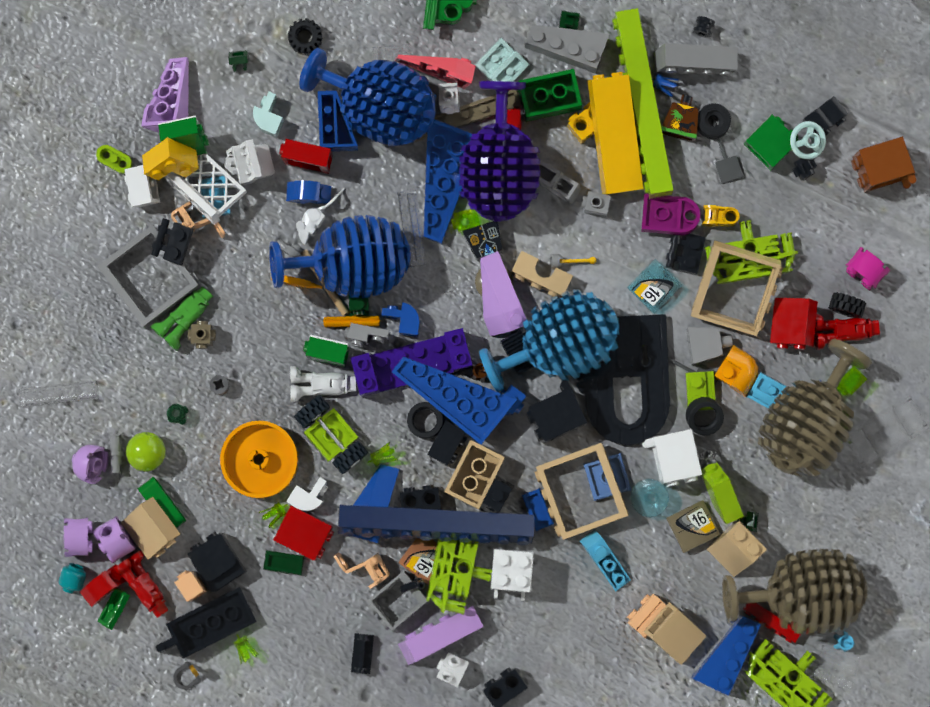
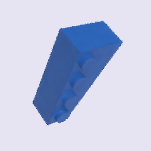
[691,616,761,696]

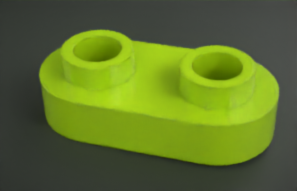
[96,145,133,174]

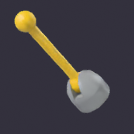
[550,254,597,269]

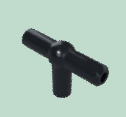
[400,576,425,593]

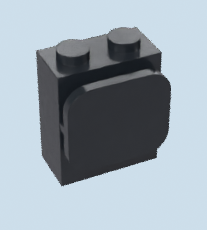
[188,532,247,593]

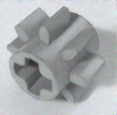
[699,450,722,469]

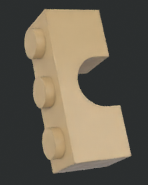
[511,251,573,298]

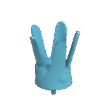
[833,632,854,652]

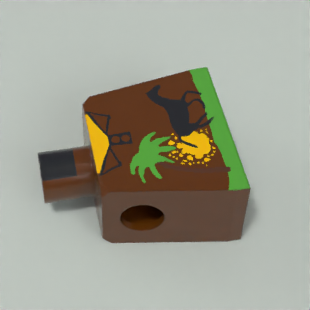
[661,95,699,142]

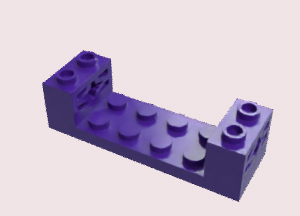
[350,328,473,397]

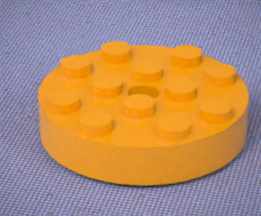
[220,421,299,498]

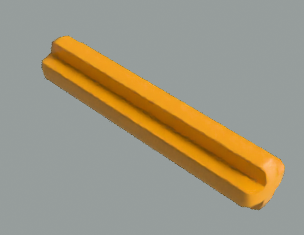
[323,316,380,327]

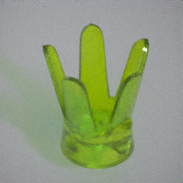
[368,442,398,467]
[258,502,288,528]
[233,634,258,664]

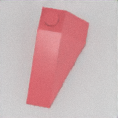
[395,55,476,89]

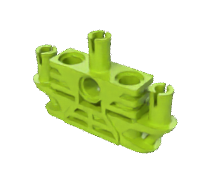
[705,220,799,284]
[426,539,492,615]
[744,639,833,707]

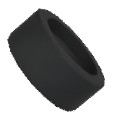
[685,397,724,436]
[407,402,443,439]

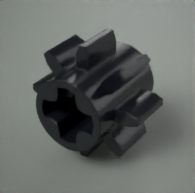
[792,158,817,180]

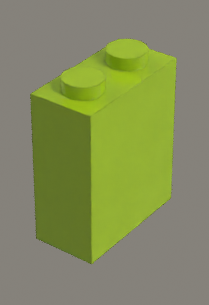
[701,462,744,525]

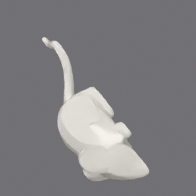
[296,188,345,245]

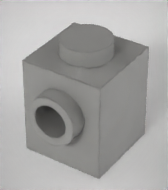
[581,191,611,217]

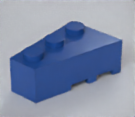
[318,91,358,152]

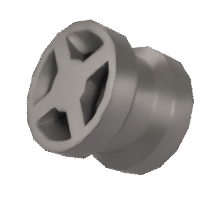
[209,375,230,395]

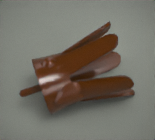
[472,363,487,383]

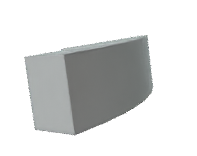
[539,160,582,204]

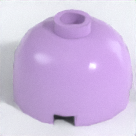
[72,445,109,484]

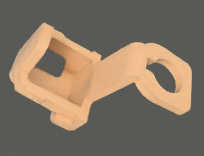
[171,201,225,238]
[334,552,390,589]

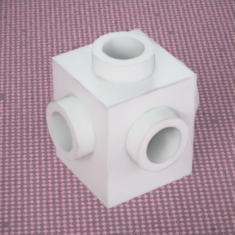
[436,652,469,687]

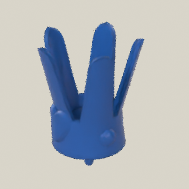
[652,74,679,97]

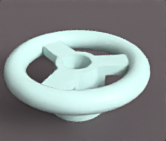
[790,121,826,160]

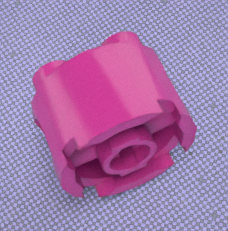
[845,247,890,290]

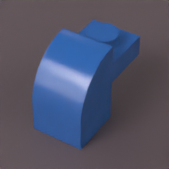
[286,181,332,205]
[382,302,420,337]

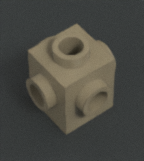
[188,321,216,349]

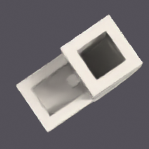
[286,477,328,511]

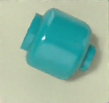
[58,563,86,593]

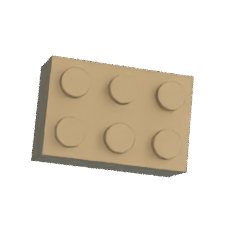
[444,440,505,510]

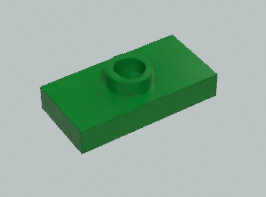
[98,588,131,630]

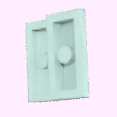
[475,38,529,82]

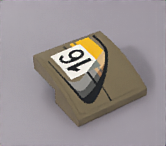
[666,500,720,553]

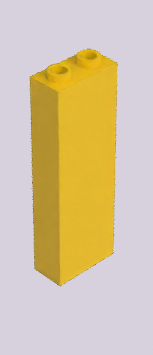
[587,72,643,194]

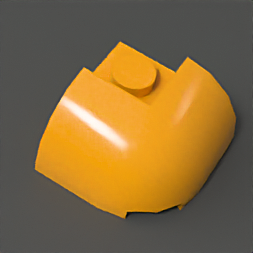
[714,345,758,397]

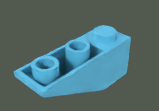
[580,530,631,591]

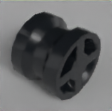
[693,16,715,37]

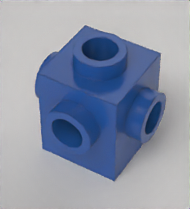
[500,385,526,416]

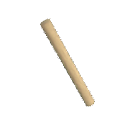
[301,249,349,316]

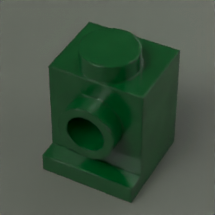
[349,295,369,316]

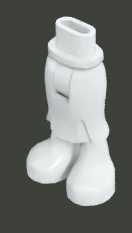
[290,366,356,402]

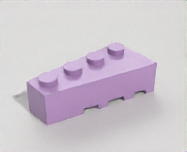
[398,606,484,665]

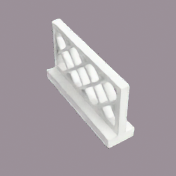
[163,154,247,225]

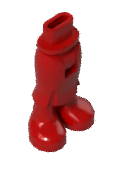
[814,314,880,350]
[113,550,168,618]

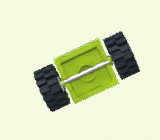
[294,395,369,475]

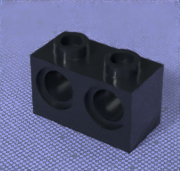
[400,485,441,510]
[483,667,528,707]

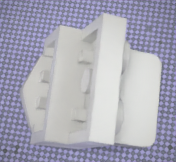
[224,139,275,186]

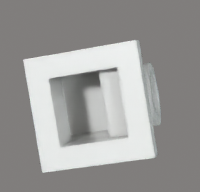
[438,83,460,114]

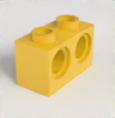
[567,102,594,144]

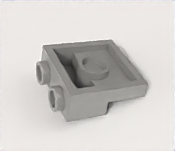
[344,323,390,348]

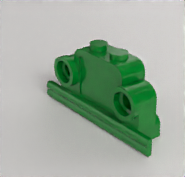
[423,0,477,30]

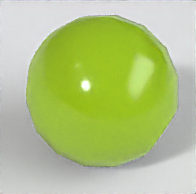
[126,432,166,472]

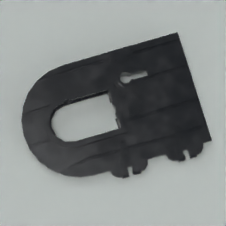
[576,314,670,445]

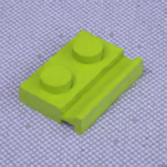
[685,371,716,411]

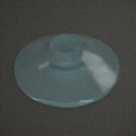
[631,479,669,517]

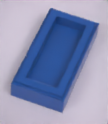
[522,488,554,531]

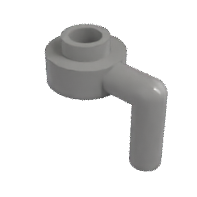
[265,240,302,259]

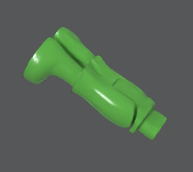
[151,286,213,351]

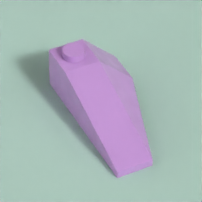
[480,251,526,336]

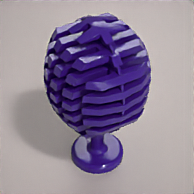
[459,81,540,221]

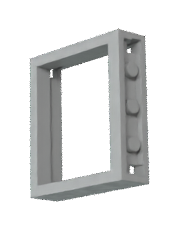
[97,225,200,329]

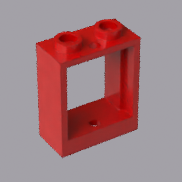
[279,139,333,174]

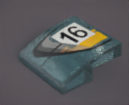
[627,259,683,314]

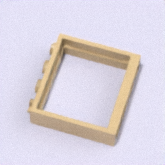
[691,240,783,336]
[534,443,629,540]

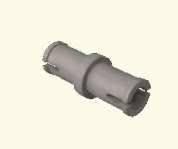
[108,434,124,473]

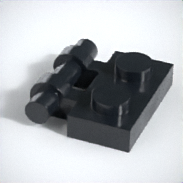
[151,218,194,265]
[666,233,706,275]

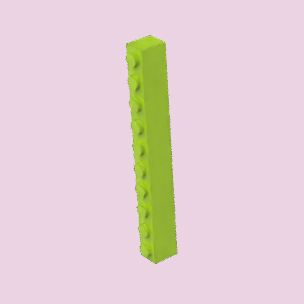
[612,8,673,199]

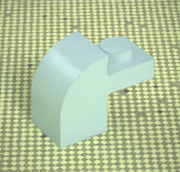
[253,92,284,138]

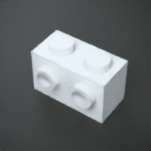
[125,165,160,207]

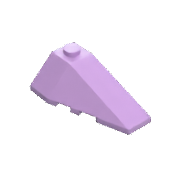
[141,57,189,133]

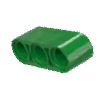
[138,477,186,528]

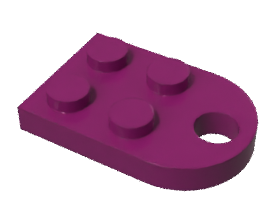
[641,194,700,235]

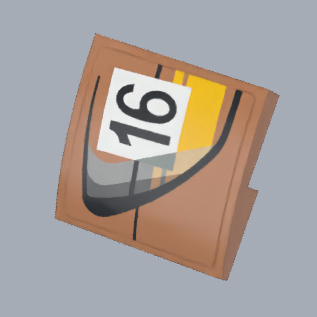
[398,538,437,585]

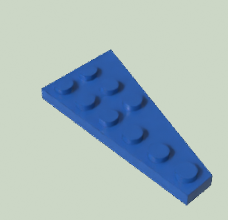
[423,119,472,244]
[392,357,518,445]

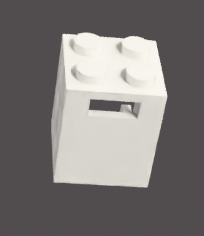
[642,429,702,487]
[491,549,533,601]

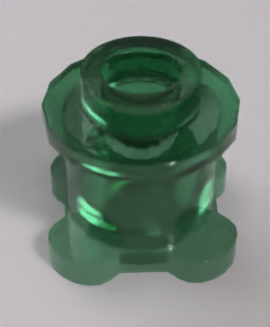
[167,404,189,425]

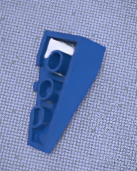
[353,464,399,543]

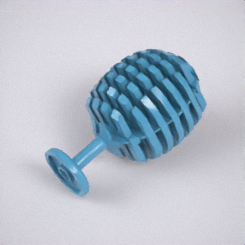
[479,289,619,392]

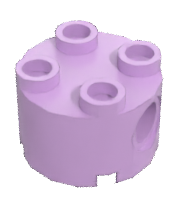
[92,516,136,563]
[64,518,93,557]

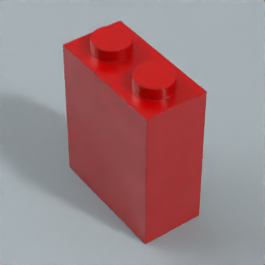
[770,298,818,350]
[273,506,334,561]

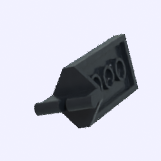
[156,587,257,659]

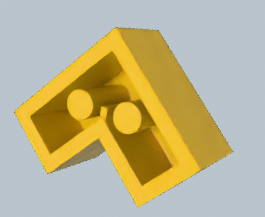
[142,137,199,180]

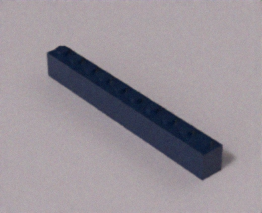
[338,505,534,546]

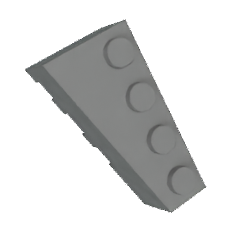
[525,25,610,73]
[653,43,738,76]

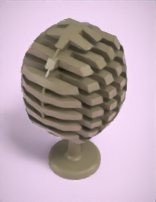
[758,339,872,477]
[722,549,868,634]

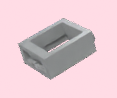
[367,571,428,631]

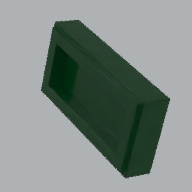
[263,550,305,575]

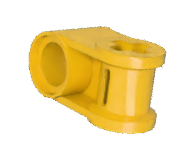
[702,205,740,227]

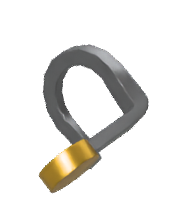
[173,662,201,690]

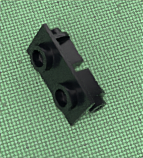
[351,633,374,674]

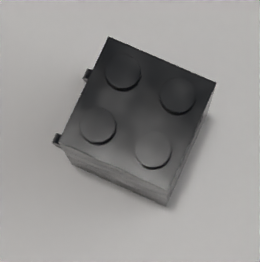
[526,380,587,444]

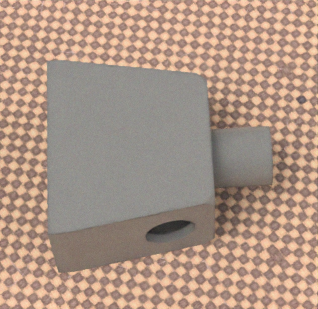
[686,327,732,365]

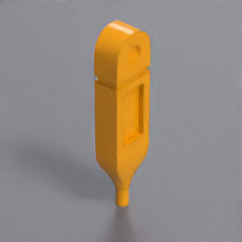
[271,275,323,289]

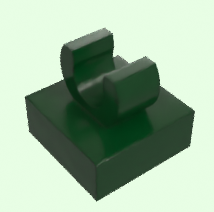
[559,11,580,30]
[228,50,249,72]
[737,511,759,532]

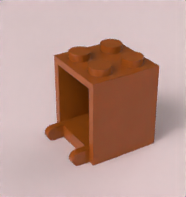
[851,136,916,193]

